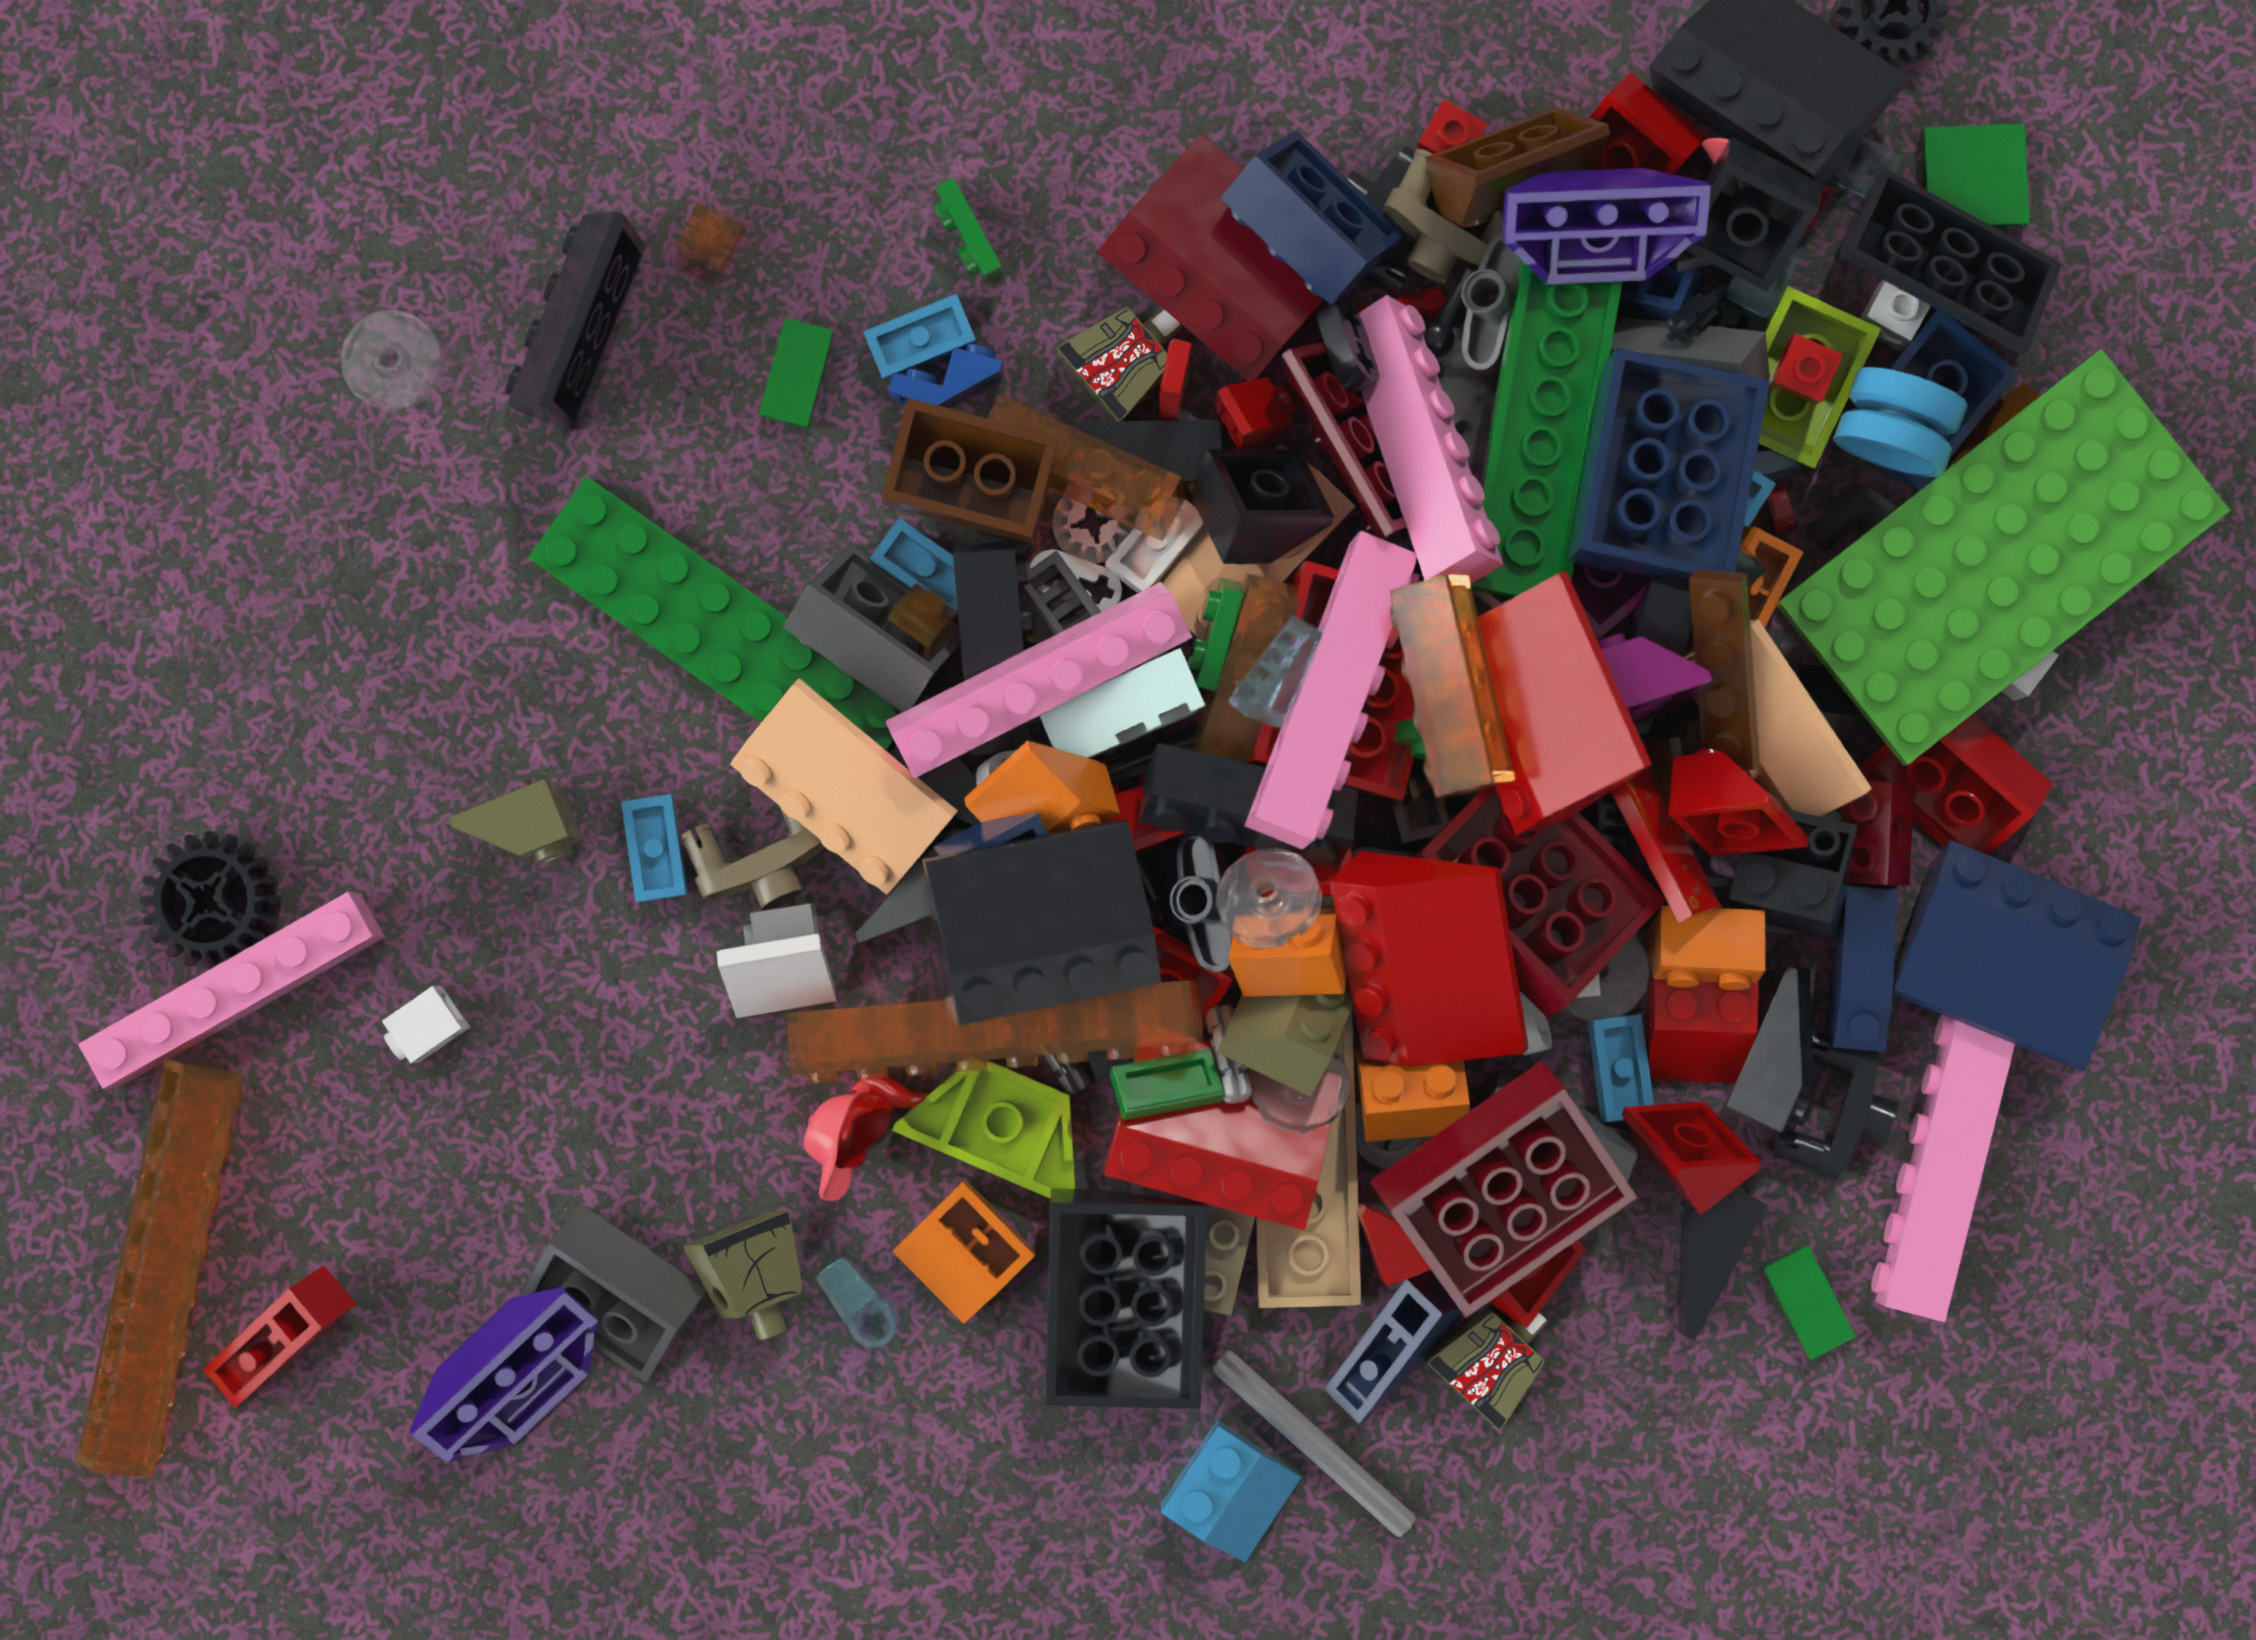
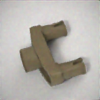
[1383,149,1504,283]
[679,804,825,910]

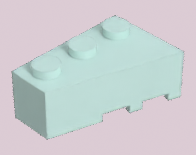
[1039,648,1205,759]

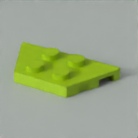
[892,1055,1075,1198]

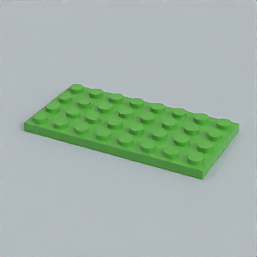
[1776,349,2231,766]

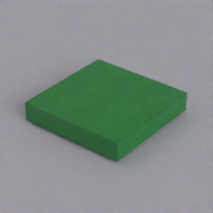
[1921,124,2030,228]

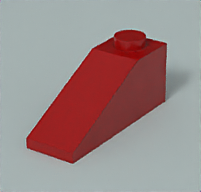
[1214,377,1296,449]
[203,1265,356,1408]

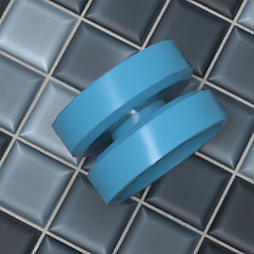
[1833,367,1968,477]

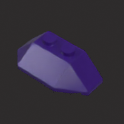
[1502,168,1711,285]
[410,1287,598,1463]

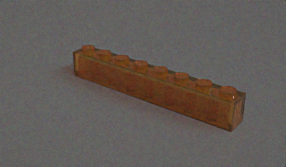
[786,979,1203,1083]
[76,1058,242,1478]

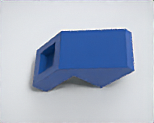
[888,344,1004,408]

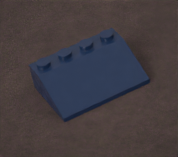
[1567,347,1770,580]
[1893,840,2141,1071]

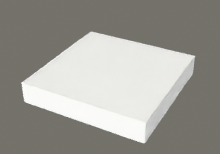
[717,934,837,1018]

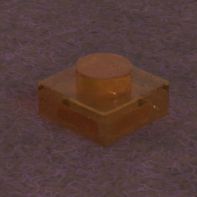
[676,202,745,272]
[887,583,957,648]

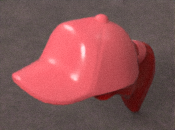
[803,1073,927,1201]

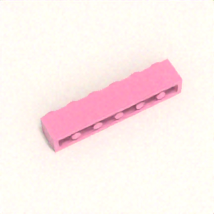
[1358,295,1504,595]
[1245,531,1420,850]
[885,582,1193,778]
[78,892,385,1089]
[1871,1015,2015,1322]

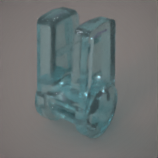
[817,1256,900,1348]

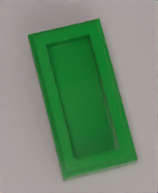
[759,318,835,430]
[1109,1048,1225,1121]
[1760,1244,1856,1360]

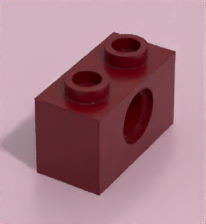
[1841,781,1914,886]

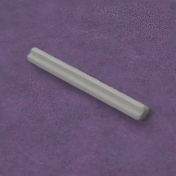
[1213,1350,1416,1537]

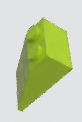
[1758,286,1881,469]

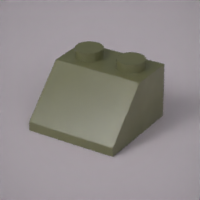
[449,779,583,864]
[1217,983,1353,1097]

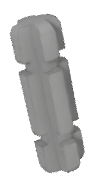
[1206,1005,1252,1104]

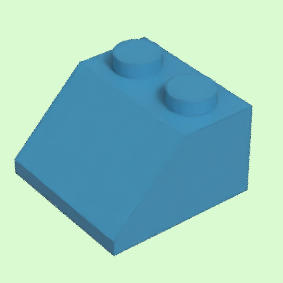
[1160,1419,1302,1562]

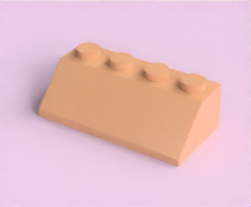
[1158,444,1356,640]
[1683,619,1872,817]
[730,678,957,895]

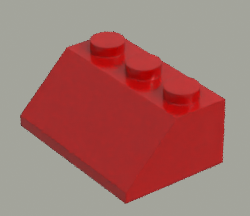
[1858,714,2053,855]

